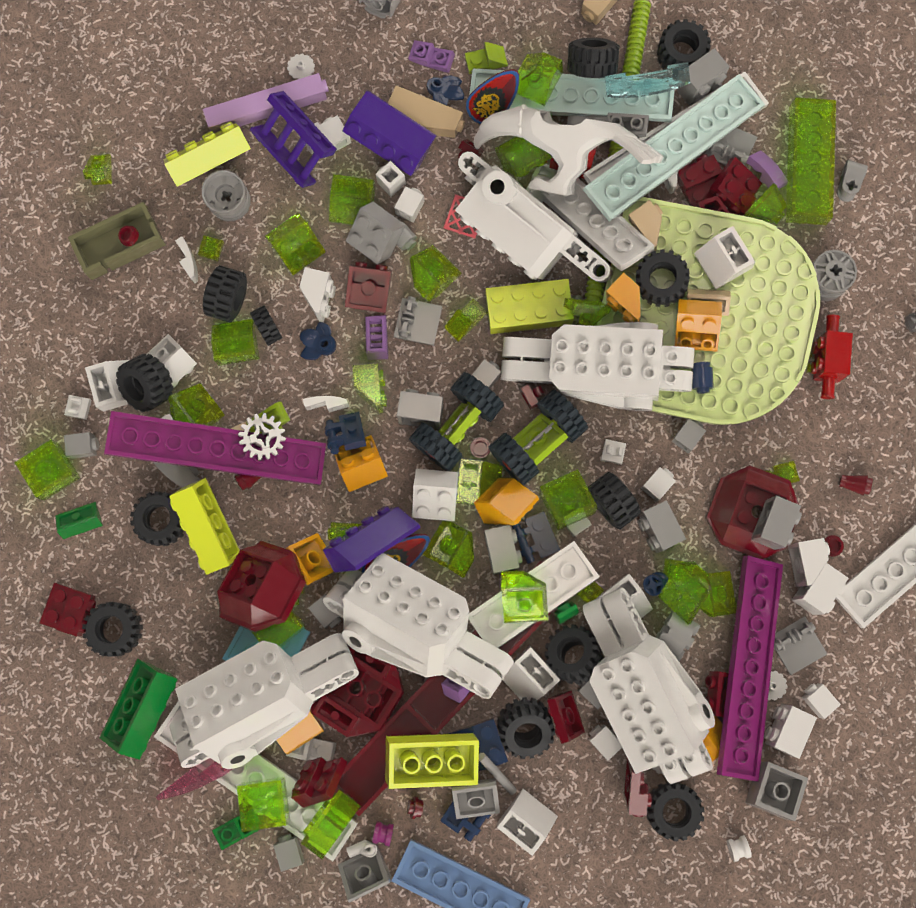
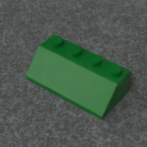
[99,658,178,760]

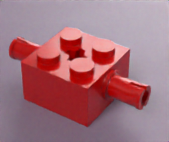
[810,314,853,399]

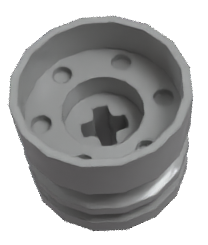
[202,170,251,221]
[812,250,857,302]

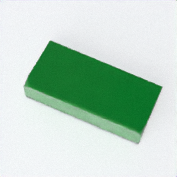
[55,502,103,539]

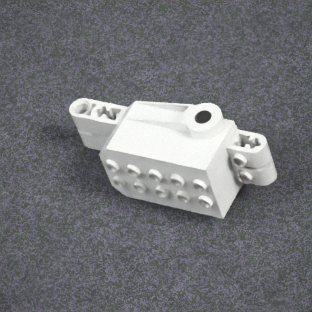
[455,152,613,282]
[500,322,695,411]
[323,553,514,699]
[583,588,715,784]
[169,633,359,769]

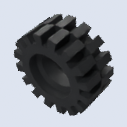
[250,305,283,346]

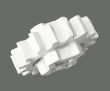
[238,413,286,460]

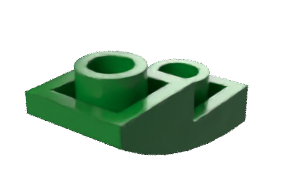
[553,601,579,625]
[212,808,262,850]

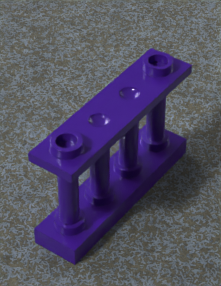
[250,91,337,188]

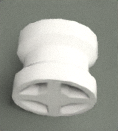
[727,835,752,862]

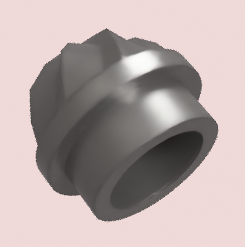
[905,313,916,333]

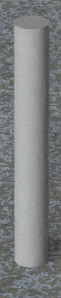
[478,753,517,795]

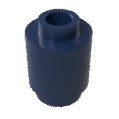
[691,362,714,394]

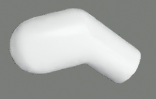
[346,840,377,858]

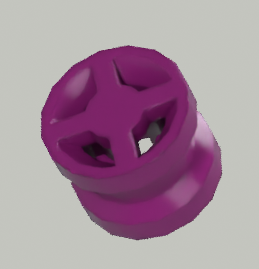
[372,821,394,847]

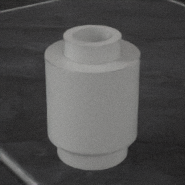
[396,220,417,251]

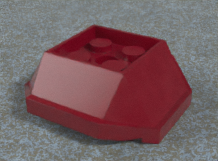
[706,465,801,559]
[217,541,306,632]
[311,644,404,738]

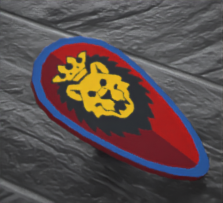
[466,69,519,124]
[361,534,430,573]

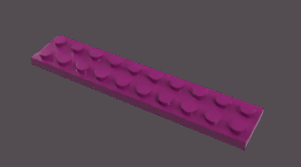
[104,411,326,486]
[717,556,783,782]

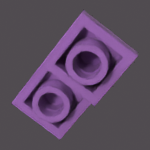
[408,40,455,73]
[746,150,788,191]

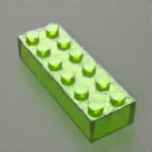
[786,97,836,225]

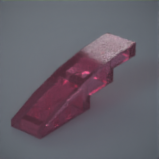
[156,761,234,800]

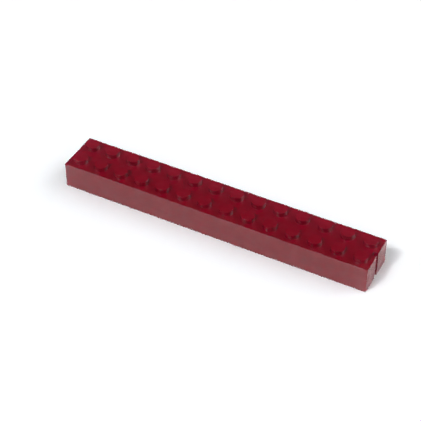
[335,561,555,816]

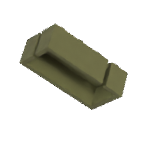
[68,202,166,280]

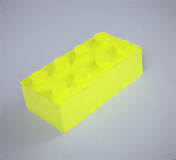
[163,121,251,187]
[485,279,574,334]
[169,478,240,575]
[385,733,479,789]

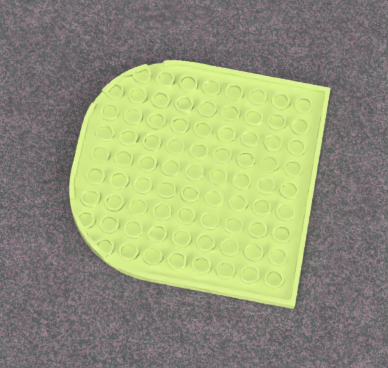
[597,197,820,425]

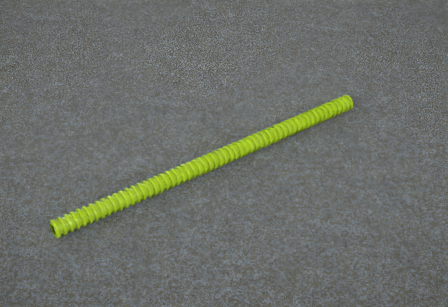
[580,0,651,326]

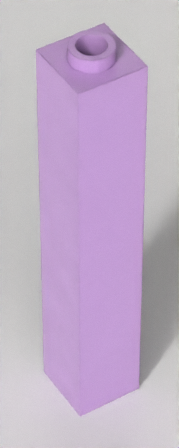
[203,73,329,133]

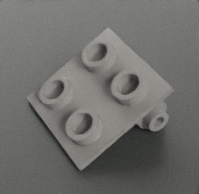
[705,128,757,166]
[394,296,442,346]
[774,616,827,675]

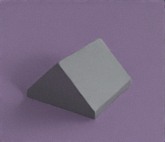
[452,778,500,819]
[338,846,392,903]

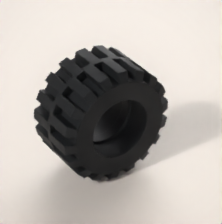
[657,19,711,77]
[567,38,620,78]
[636,249,690,307]
[203,265,247,323]
[116,354,173,412]
[587,472,641,530]
[130,491,184,546]
[82,602,143,657]
[544,624,604,685]
[497,697,555,759]
[646,781,705,841]

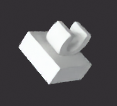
[64,395,91,420]
[601,439,626,465]

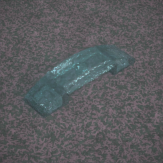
[605,62,690,98]

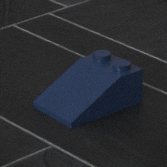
[447,718,508,771]

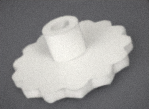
[287,54,315,79]
[768,671,788,701]

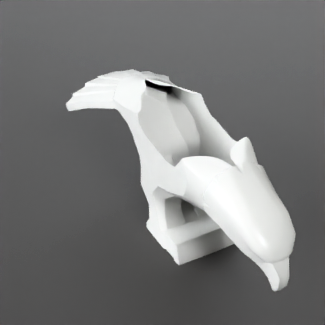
[474,104,664,195]

